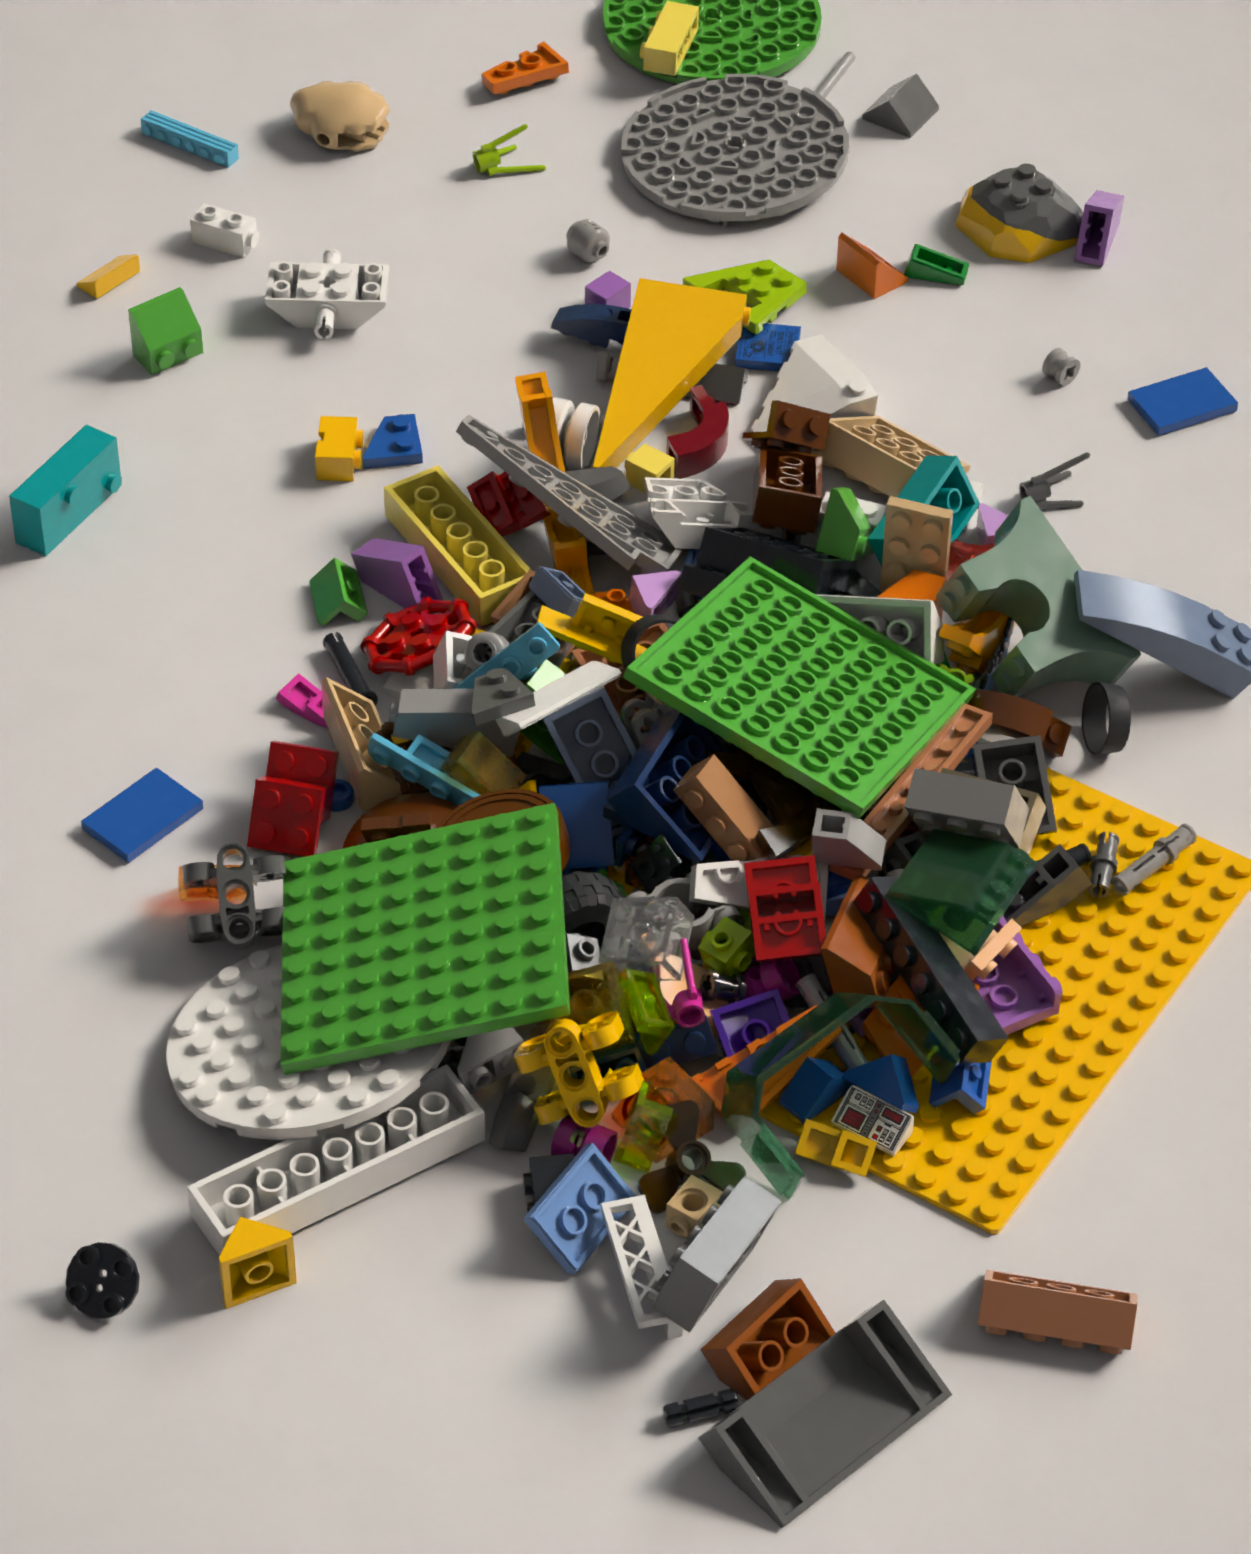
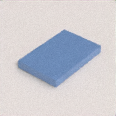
[523,1143,636,1275]

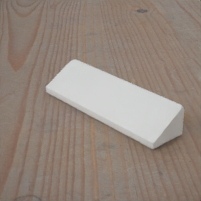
[495,661,622,737]

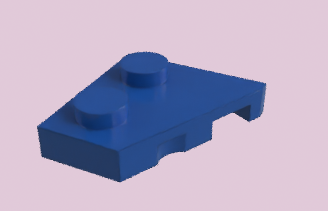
[363,414,423,469]

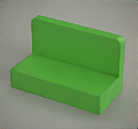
[309,557,368,626]

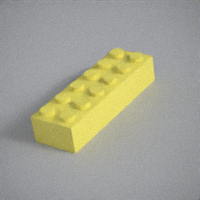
[384,465,530,627]

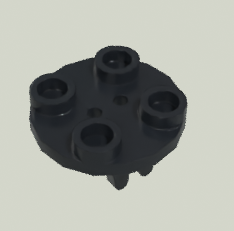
[65,1242,140,1319]

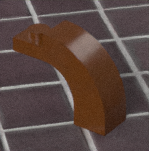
[967,689,1072,758]

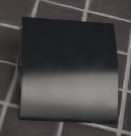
[678,526,856,598]

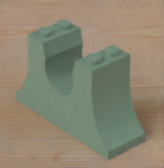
[936,496,1141,697]

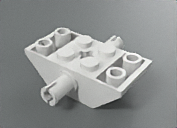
[265,249,389,339]

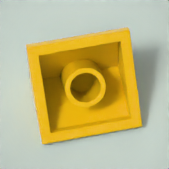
[219,1217,297,1309]

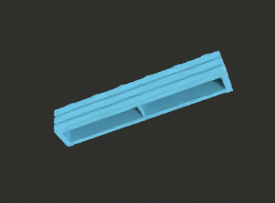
[141,110,239,168]

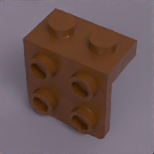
[742,400,831,454]

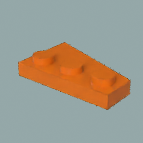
[481,41,569,95]

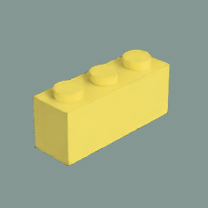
[640,1,699,76]

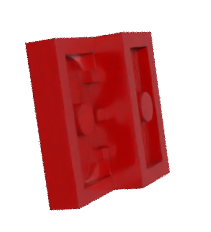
[467,471,551,536]

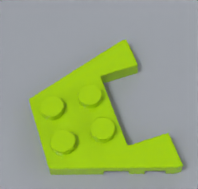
[683,259,807,335]

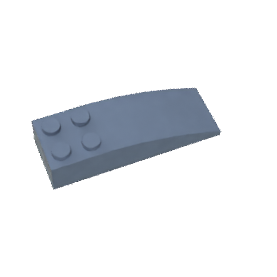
[1074,570,1251,699]

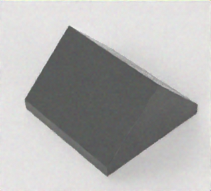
[862,73,939,138]

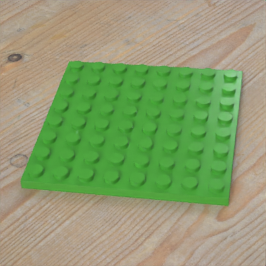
[623,556,976,819]
[280,803,570,1075]

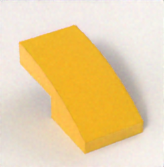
[794,1119,877,1177]

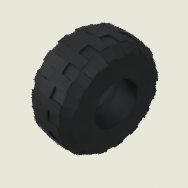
[562,871,631,948]

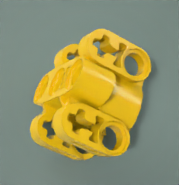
[514,1011,644,1128]

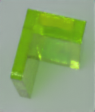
[618,968,675,1055]
[613,1081,673,1173]

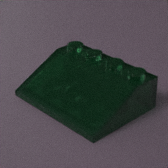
[885,829,1037,956]

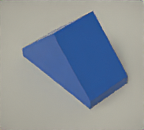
[842,1054,919,1113]
[779,1057,857,1124]

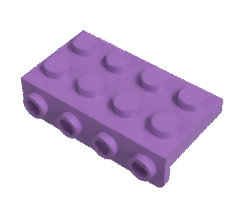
[972,898,1063,1035]

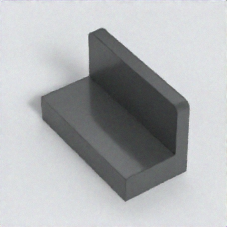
[685,363,749,404]

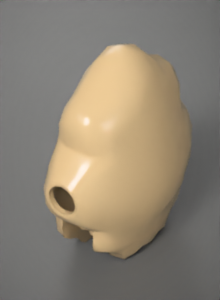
[290,81,390,151]

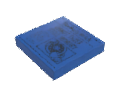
[735,323,801,372]

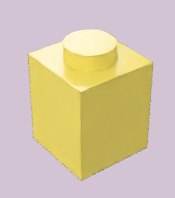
[624,443,675,493]

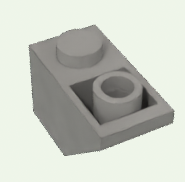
[811,808,886,871]
[458,1027,524,1094]

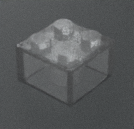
[598,897,695,981]

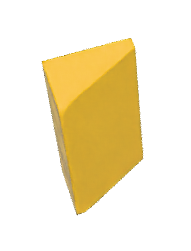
[76,254,140,299]

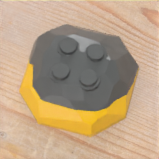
[956,163,1083,263]

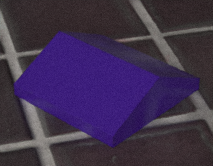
[710,988,789,1058]

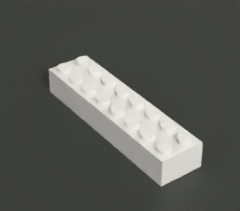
[187,1064,485,1256]

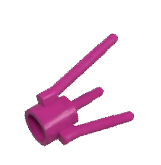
[643,938,705,1028]

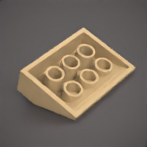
[812,415,971,497]

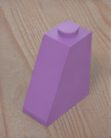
[1074,190,1125,266]
[351,538,444,609]

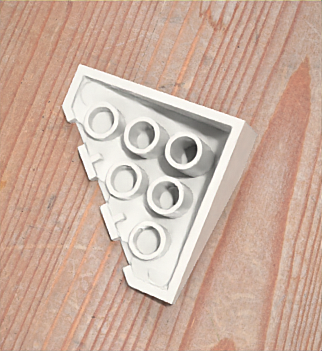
[751,334,878,432]

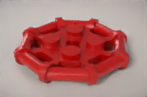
[360,597,477,677]

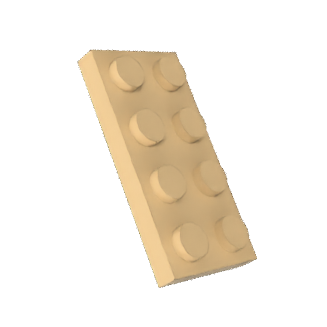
[880,496,953,593]

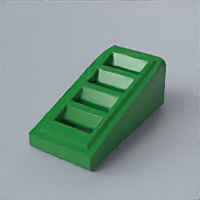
[904,244,969,285]

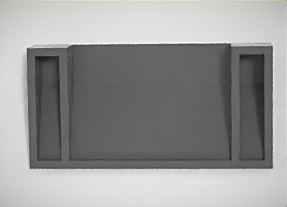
[698,1300,953,1528]

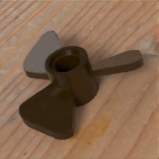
[638,1100,746,1214]

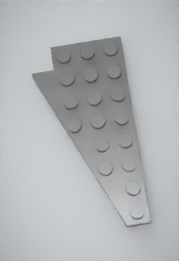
[456,415,684,574]

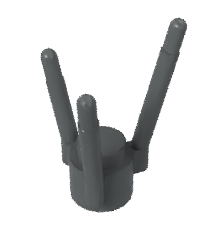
[1019,452,1090,510]

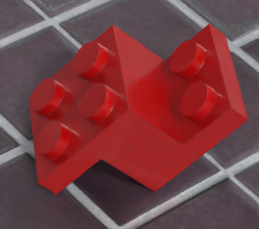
[247,741,339,856]
[744,855,826,963]

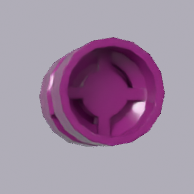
[740,959,802,1003]
[550,1114,618,1163]

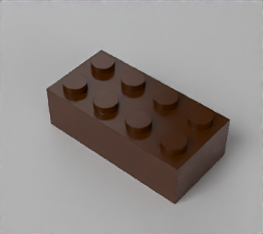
[752,445,822,535]

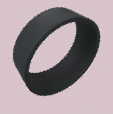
[621,614,677,670]
[1082,682,1131,755]

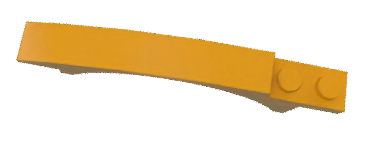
[515,372,594,594]

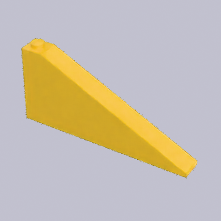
[593,278,751,468]

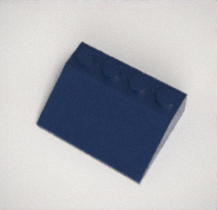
[606,709,750,863]

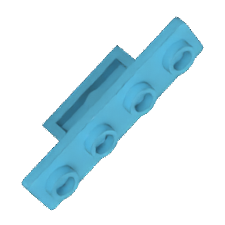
[452,622,560,689]
[367,733,480,806]

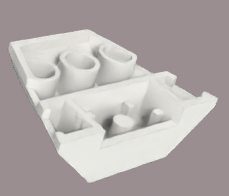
[644,477,760,549]

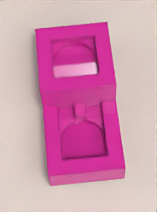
[276,673,328,728]

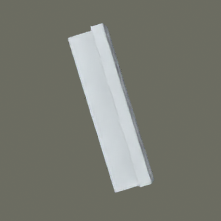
[601,1195,683,1339]

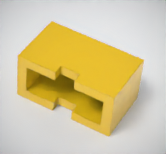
[315,416,364,482]

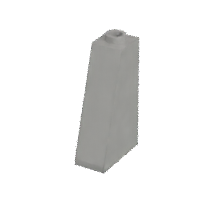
[388,689,520,757]

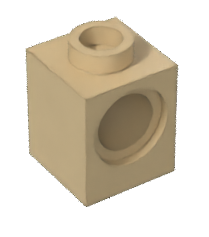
[666,1175,723,1238]

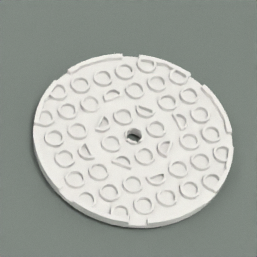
[166,944,451,1140]

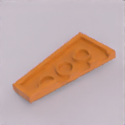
[688,1005,842,1133]

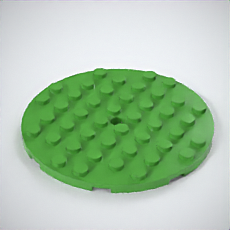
[603,0,822,84]

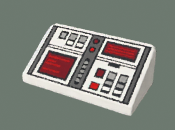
[831,1085,914,1157]

